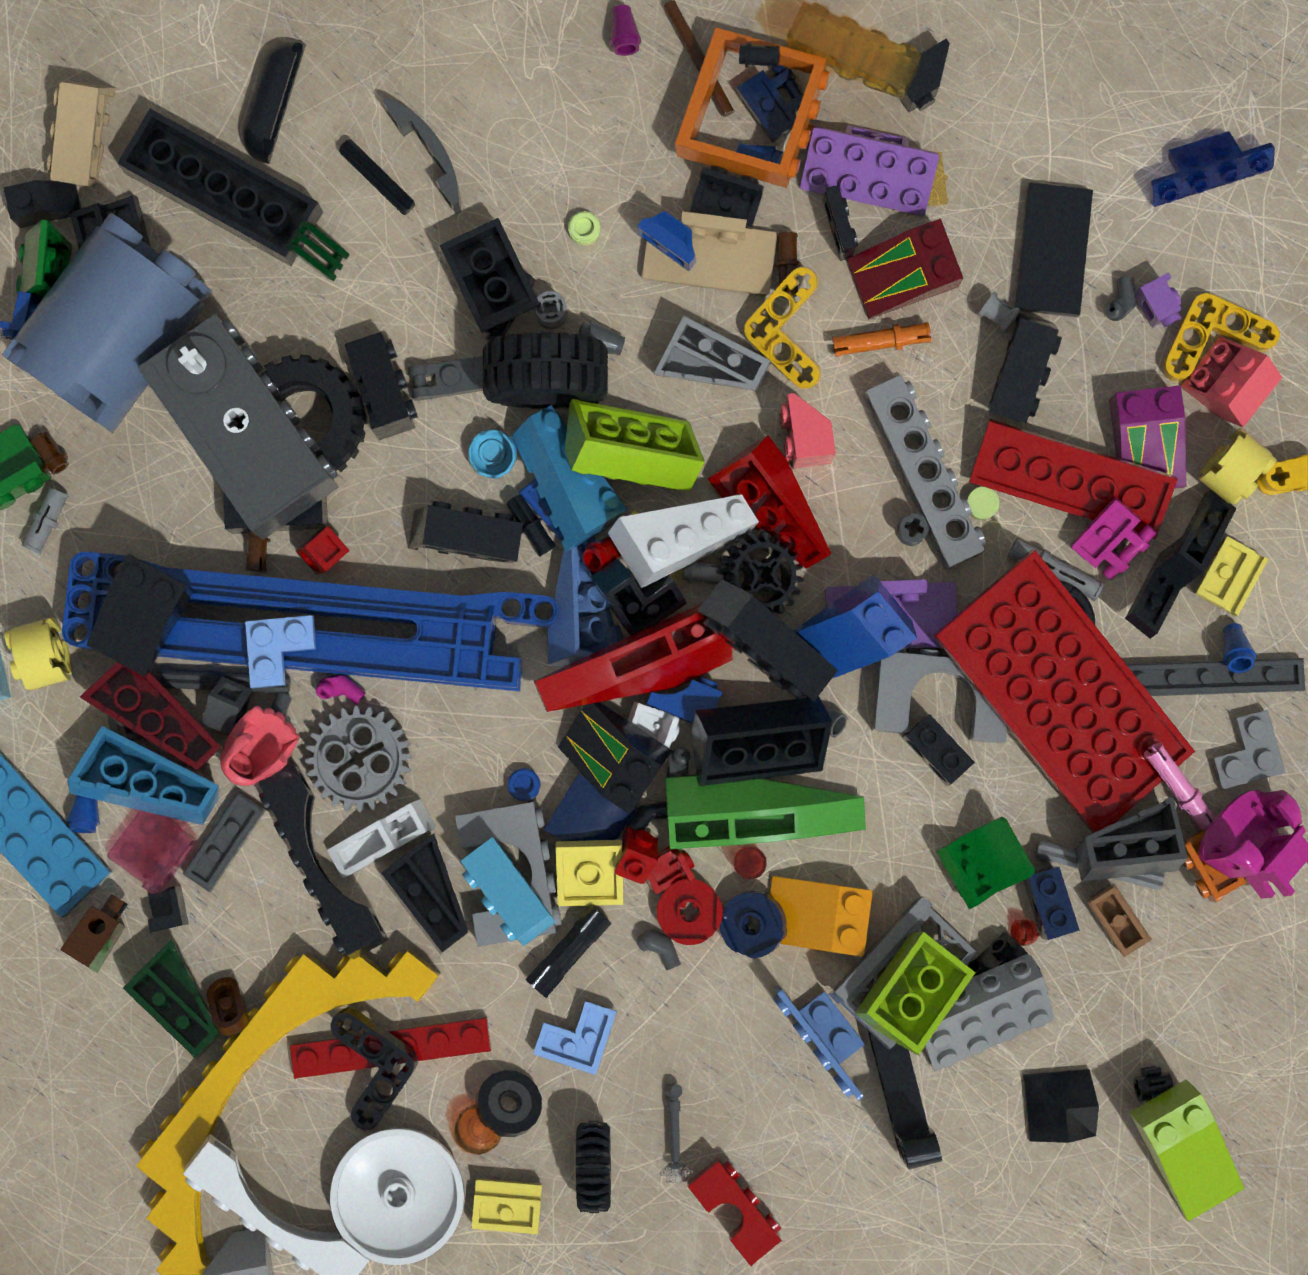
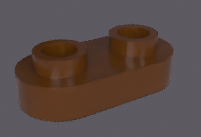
[206,977,249,1036]

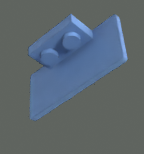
[773,985,865,1101]

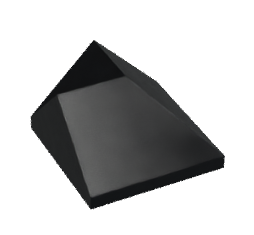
[1023,1069,1099,1143]

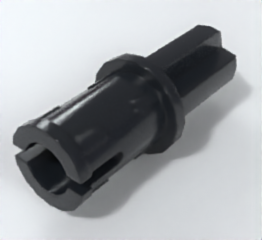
[506,494,556,557]

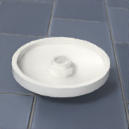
[330,1128,465,1265]

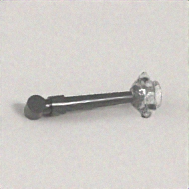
[659,1084,693,1183]

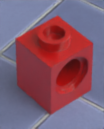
[295,526,350,575]

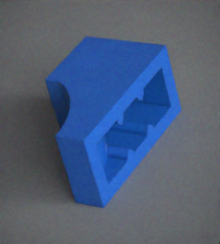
[647,677,722,724]

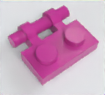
[1071,497,1157,580]

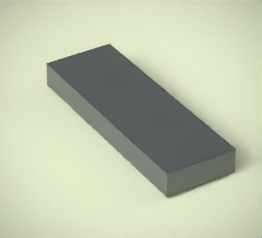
[182,792,266,892]

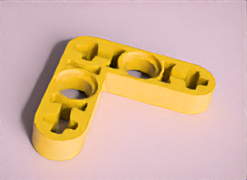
[744,267,822,389]
[1162,293,1280,382]

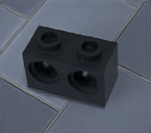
[902,714,975,786]

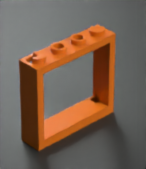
[675,28,831,188]

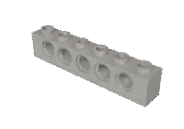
[863,375,986,571]

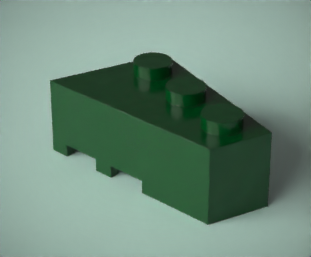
[123,940,221,1059]

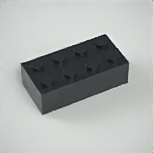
[697,579,838,701]

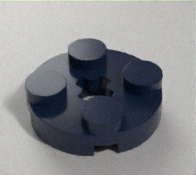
[720,891,787,958]

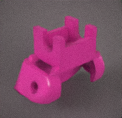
[1198,790,1308,899]

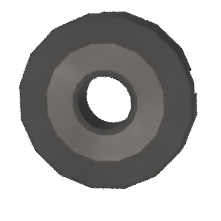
[476,1070,542,1137]

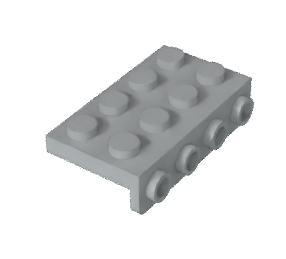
[925,954,1055,1072]

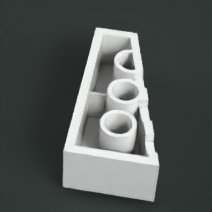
[608,494,759,588]

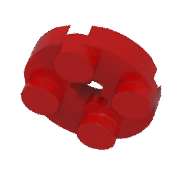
[657,879,723,945]

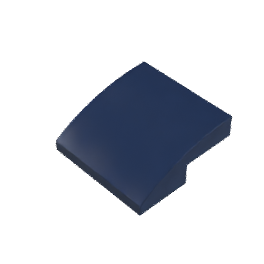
[544,774,636,841]

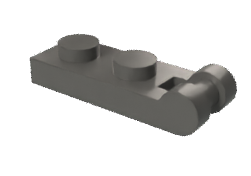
[408,356,483,401]

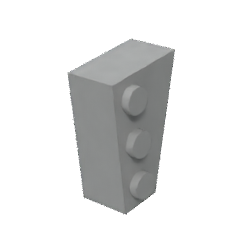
[654,315,772,391]

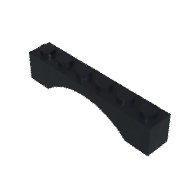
[259,764,389,959]

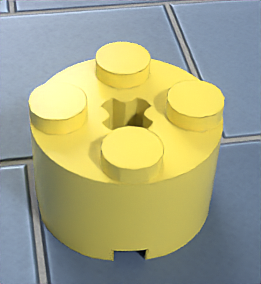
[1198,428,1277,505]
[4,617,73,691]

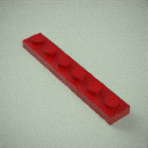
[290,1017,492,1079]

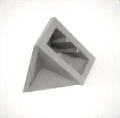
[202,1229,274,1275]

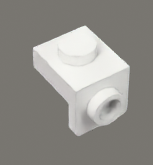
[628,701,679,748]

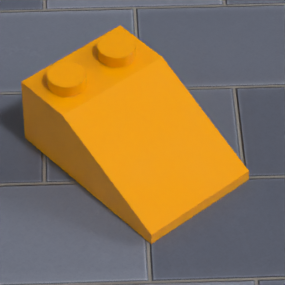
[770,876,873,957]

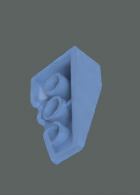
[548,537,622,668]

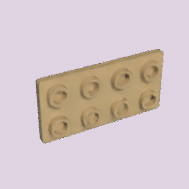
[642,211,777,296]

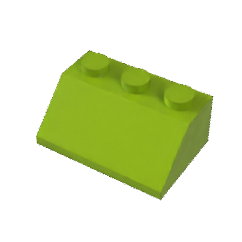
[855,932,975,1055]

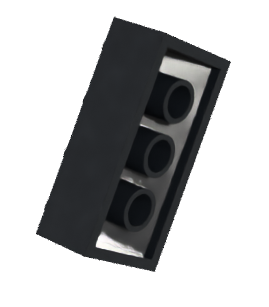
[691,696,833,786]

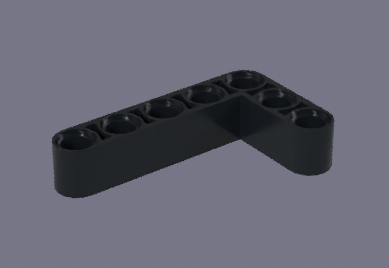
[861,1001,942,1170]

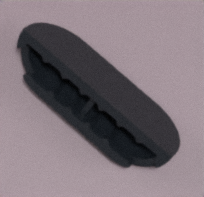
[240,41,306,164]

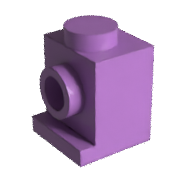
[1135,272,1181,328]

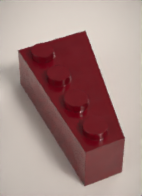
[80,662,222,771]

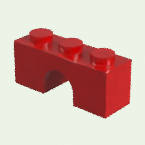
[687,1157,782,1266]

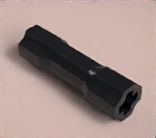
[525,905,612,998]

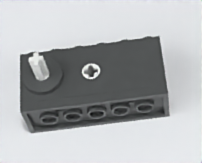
[137,314,339,540]

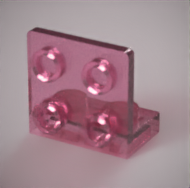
[107,810,199,894]

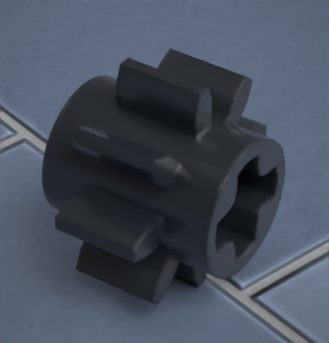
[1134,1066,1174,1102]

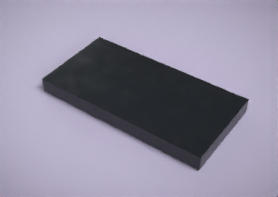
[1015,182,1093,318]

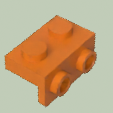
[1183,829,1247,902]

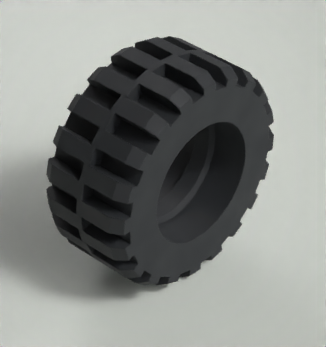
[483,332,608,409]
[240,354,367,472]

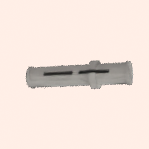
[1008,538,1104,601]

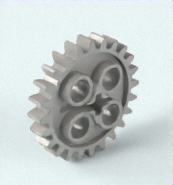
[305,706,413,812]

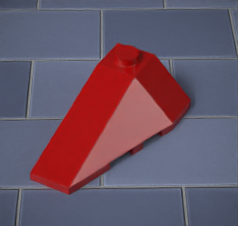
[708,435,831,569]

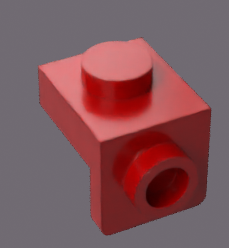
[615,827,658,884]
[647,845,695,895]

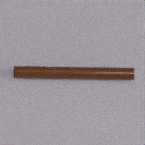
[664,0,734,117]

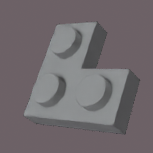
[1211,710,1286,790]

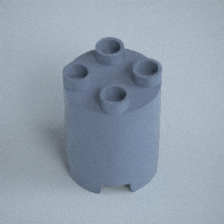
[2,213,212,434]

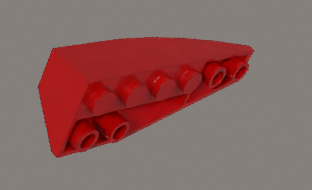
[534,602,733,712]

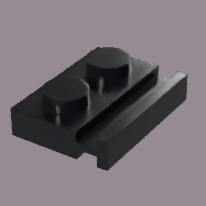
[823,185,858,261]

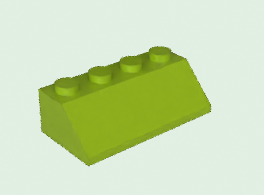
[565,399,705,492]

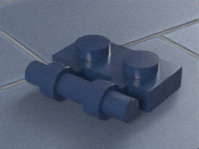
[736,65,805,143]

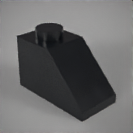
[889,38,950,112]
[3,180,82,228]

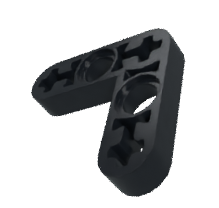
[330,1007,418,1130]

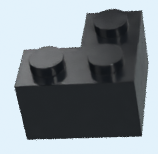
[591,558,687,636]

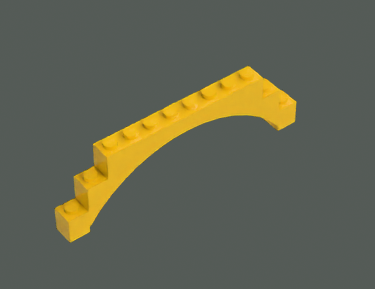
[136,949,441,1275]

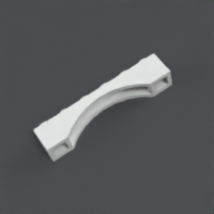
[183,1134,369,1275]

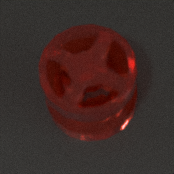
[733,846,767,879]

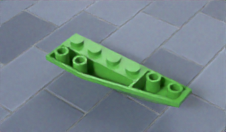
[665,775,866,849]

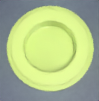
[568,211,600,246]
[966,487,999,520]

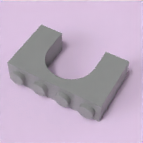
[872,647,1007,744]
[455,802,562,947]

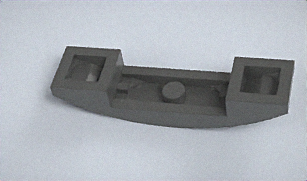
[383,98,461,214]

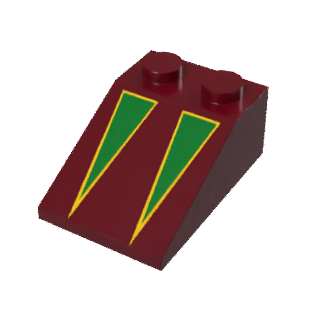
[847,218,964,319]

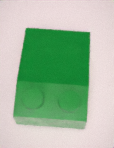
[16,220,72,301]

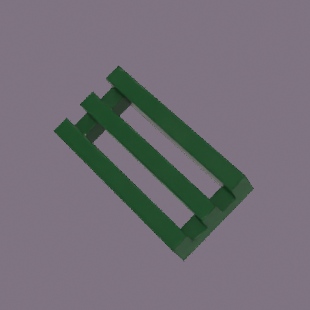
[286,220,350,281]

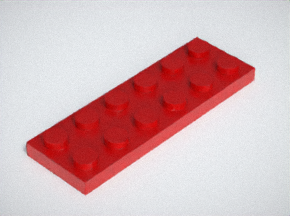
[969,419,1178,540]

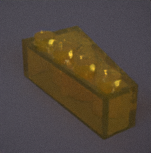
[787,2,922,100]

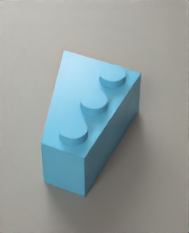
[461,837,556,946]

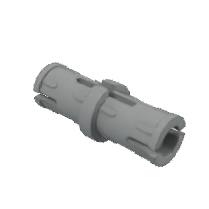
[21,487,69,554]

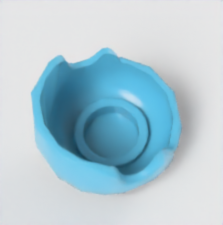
[468,429,517,479]

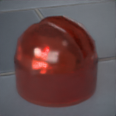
[1011,919,1039,946]

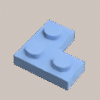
[245,615,316,689]
[533,1001,617,1075]

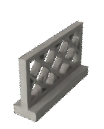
[828,896,977,1050]

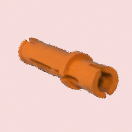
[832,322,931,357]

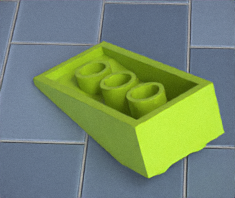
[1129,1079,1245,1222]

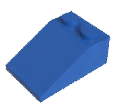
[795,574,917,678]

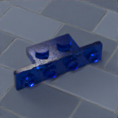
[1150,131,1275,207]

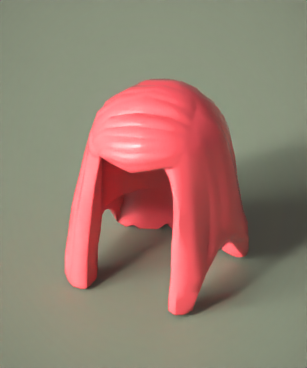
[220,706,300,786]

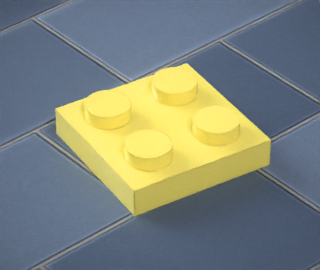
[556,840,623,906]

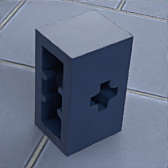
[1023,866,1080,940]

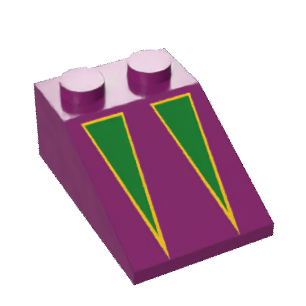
[1109,385,1187,489]

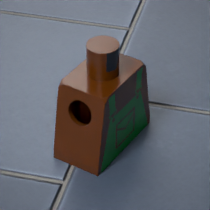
[60,894,128,973]

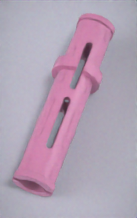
[1144,743,1216,830]

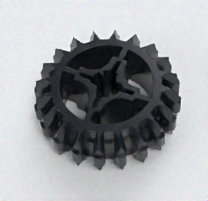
[716,531,804,614]
[576,1121,611,1213]

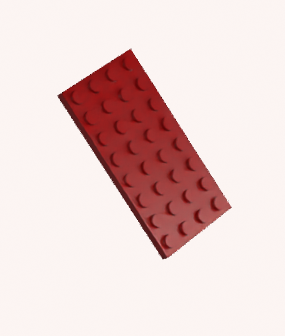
[933,550,1195,833]

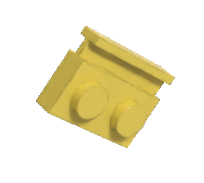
[1194,536,1269,617]
[471,1178,543,1234]

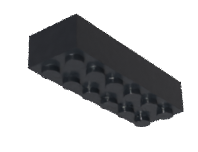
[117,108,323,266]

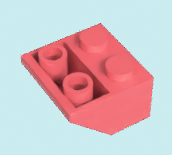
[1181,337,1282,427]
[779,393,836,469]

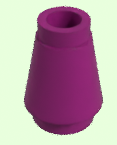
[610,5,641,56]

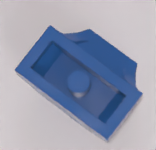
[637,211,696,271]

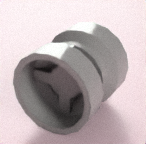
[534,291,567,329]

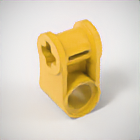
[1256,454,1308,495]

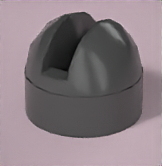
[827,709,847,738]

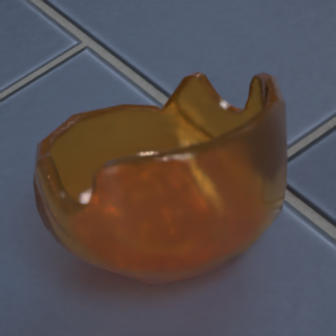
[451,1104,501,1155]

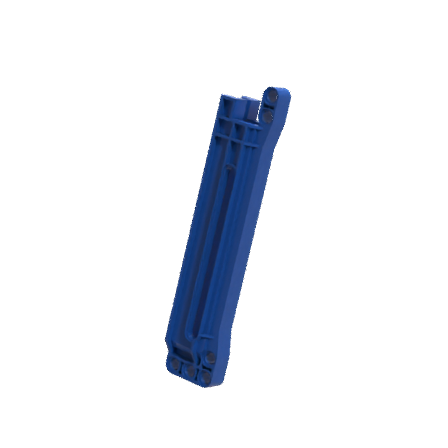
[62,552,559,692]

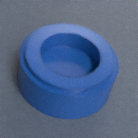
[507,768,541,801]

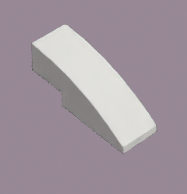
[327,799,436,879]

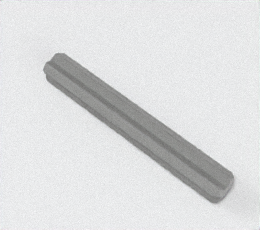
[1035,841,1164,890]

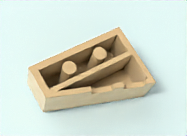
[47,81,116,186]

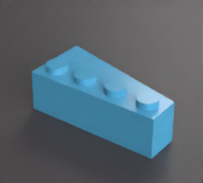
[512,405,627,552]
[67,726,219,825]

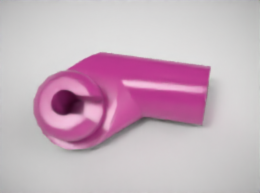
[316,674,366,705]

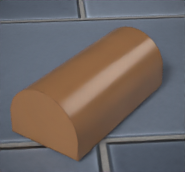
[1087,883,1152,957]

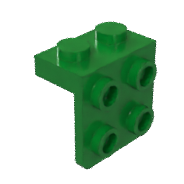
[0,425,52,510]
[936,817,1035,909]

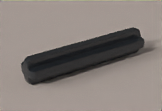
[339,139,415,215]

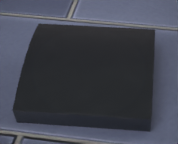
[70,195,151,249]

